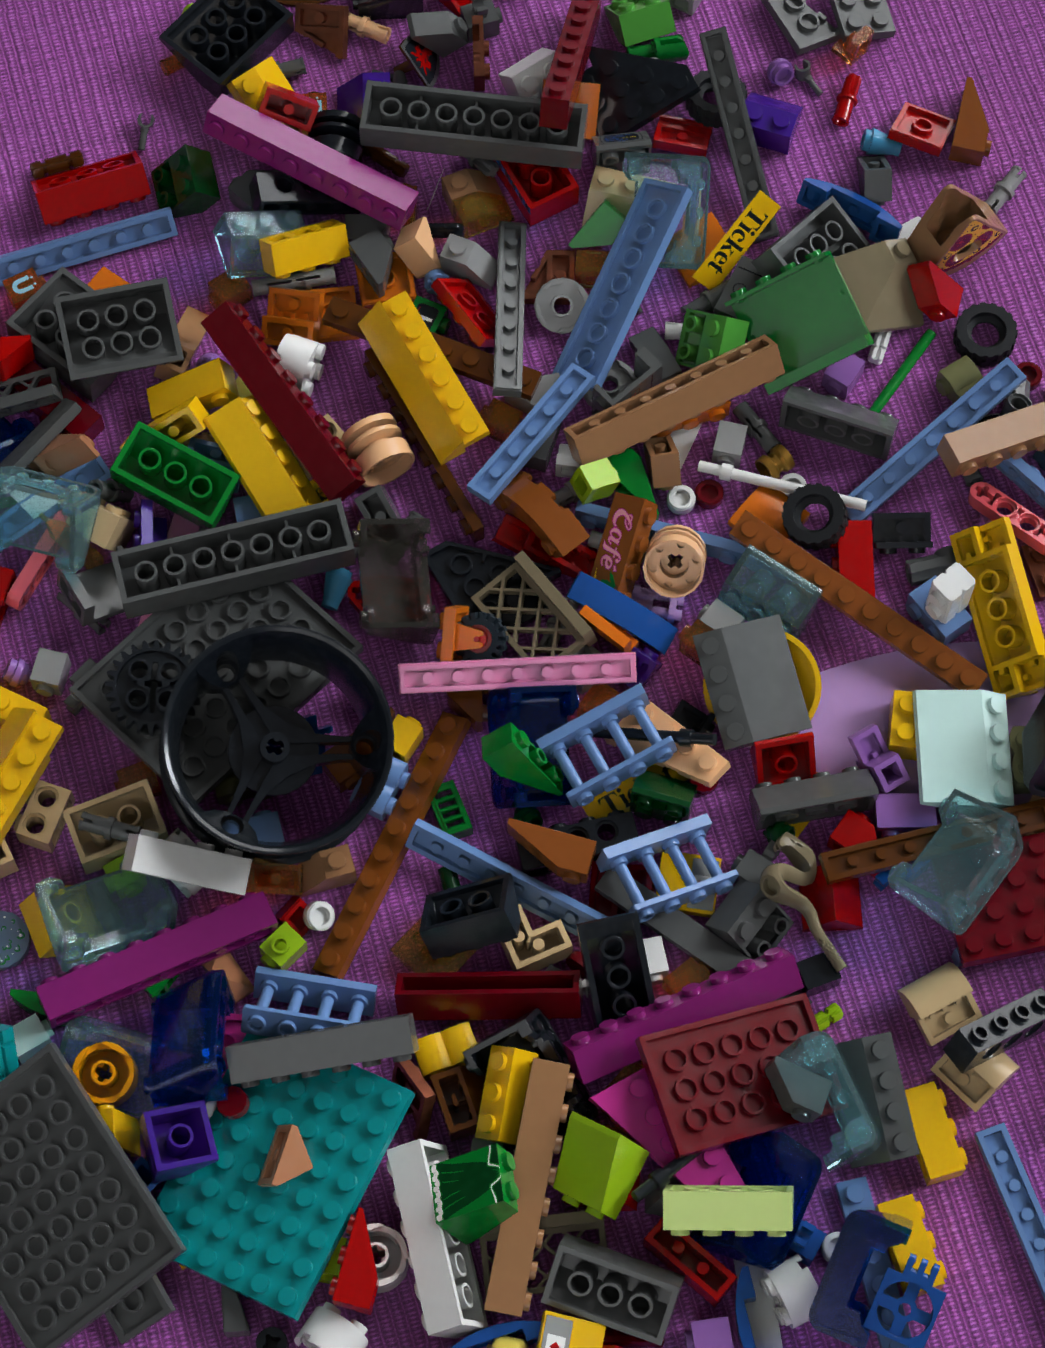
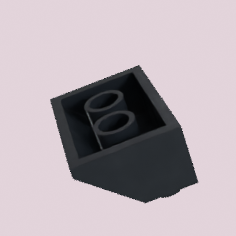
[419,873,521,960]

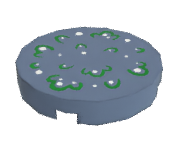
[0,911,31,971]

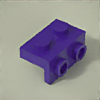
[133,499,167,547]

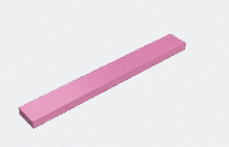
[398,652,637,694]

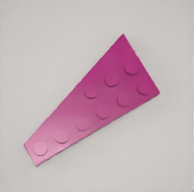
[588,1068,745,1235]

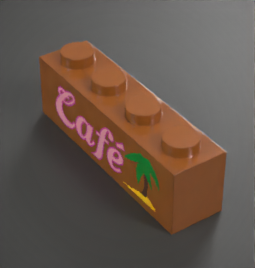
[591,492,658,599]

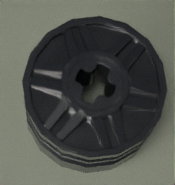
[308,109,364,163]

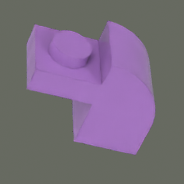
[847,723,911,793]

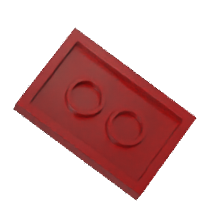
[431,278,495,347]

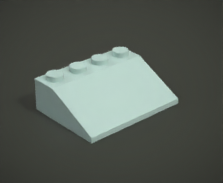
[912,690,1015,814]

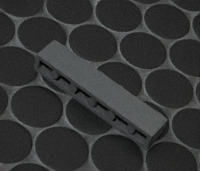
[225,1013,419,1088]

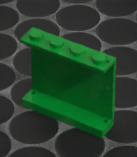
[724,249,874,395]

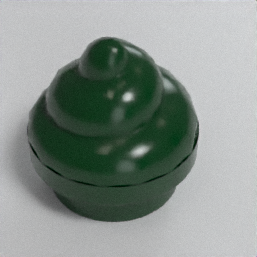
[513,806,543,826]
[763,821,795,843]

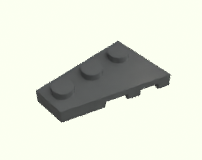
[761,0,842,55]

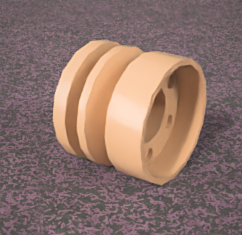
[340,413,415,487]
[643,524,707,598]

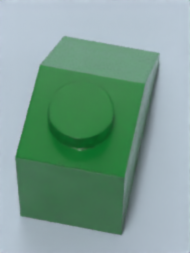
[568,199,626,248]

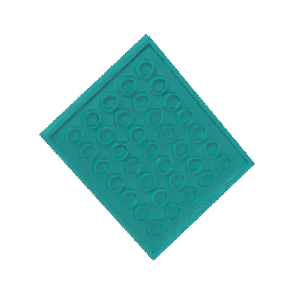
[156,1033,415,1321]

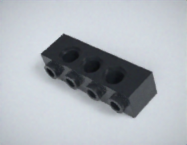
[249,170,361,216]
[515,810,638,877]
[943,987,1045,1073]

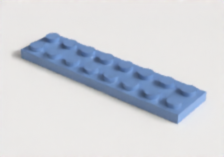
[552,178,693,391]

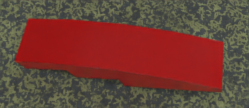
[492,513,597,579]

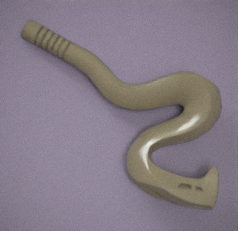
[760,832,847,973]

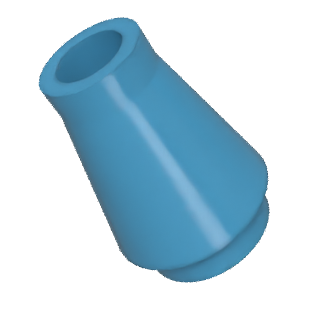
[860,128,902,156]
[321,568,353,611]

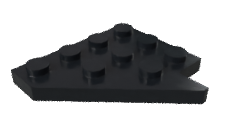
[581,47,701,136]
[421,541,561,634]

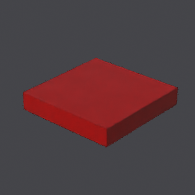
[887,102,956,157]

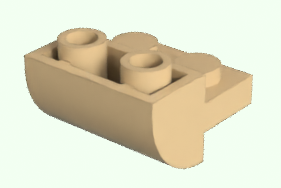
[897,962,983,1046]
[930,1052,1020,1112]

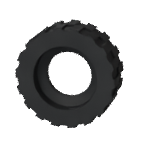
[685,70,747,128]
[953,302,1018,368]
[782,483,848,551]

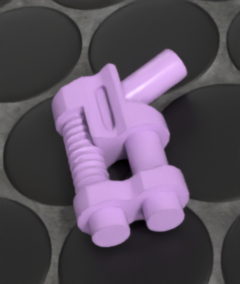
[632,584,685,624]

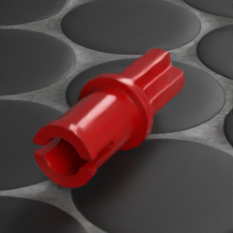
[832,73,862,127]

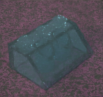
[213,210,305,278]
[717,544,823,638]

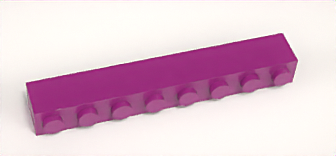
[202,93,420,231]
[35,891,278,1029]
[563,947,804,1085]

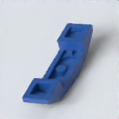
[796,178,903,243]
[565,571,678,655]
[735,1266,756,1348]
[451,1321,541,1348]

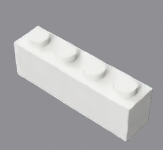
[121,829,252,896]

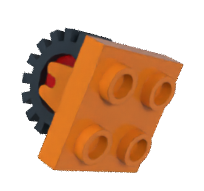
[436,605,509,662]

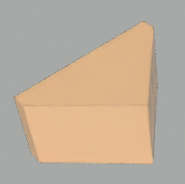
[393,216,441,279]

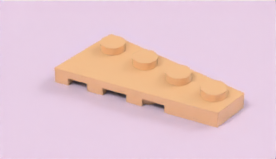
[604,700,731,788]

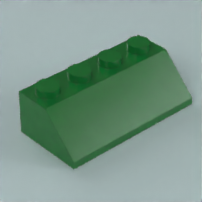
[110,421,240,529]

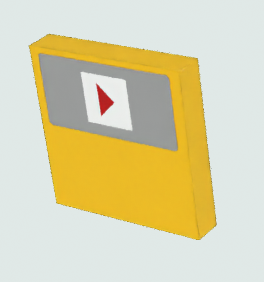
[656,851,722,918]
[536,1310,606,1348]

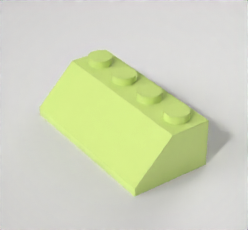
[663,1185,794,1237]

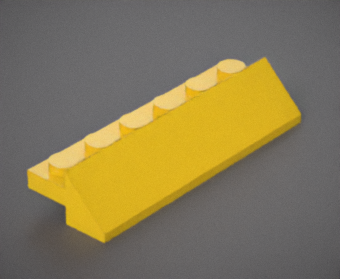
[358,290,490,466]
[203,395,322,516]
[949,517,1045,700]
[0,707,64,845]

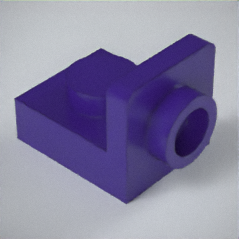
[625,646,663,688]

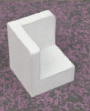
[555,444,580,478]

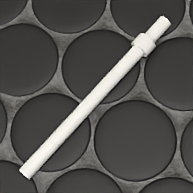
[697,460,868,511]

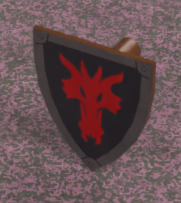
[393,35,440,87]

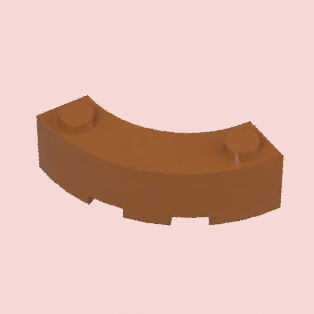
[493,471,590,558]

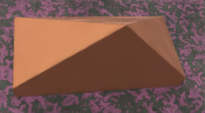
[201,953,254,1007]
[257,1124,313,1187]

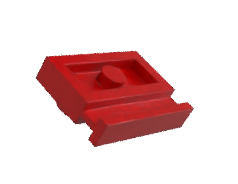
[652,114,713,158]

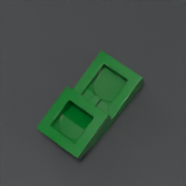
[10,989,72,1028]

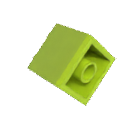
[553,1111,650,1221]

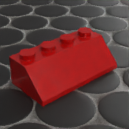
[30,151,152,226]

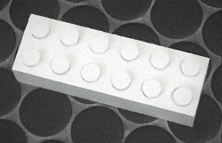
[387,1139,488,1339]

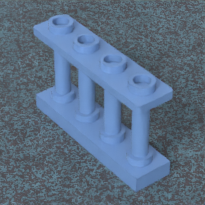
[536,683,678,808]
[596,813,739,923]
[241,966,378,1037]

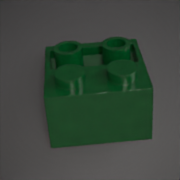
[151,144,221,218]
[629,771,698,826]

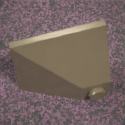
[834,238,924,334]

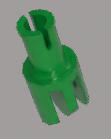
[626,34,689,62]

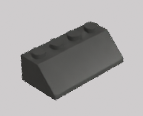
[778,385,899,461]
[749,766,879,831]
[826,1031,920,1169]
[541,1233,685,1346]

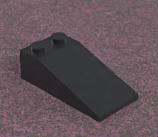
[576,910,655,1029]

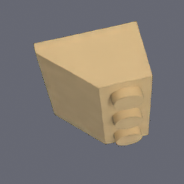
[582,165,677,226]
[62,779,169,875]

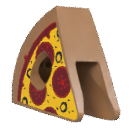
[907,184,1008,275]

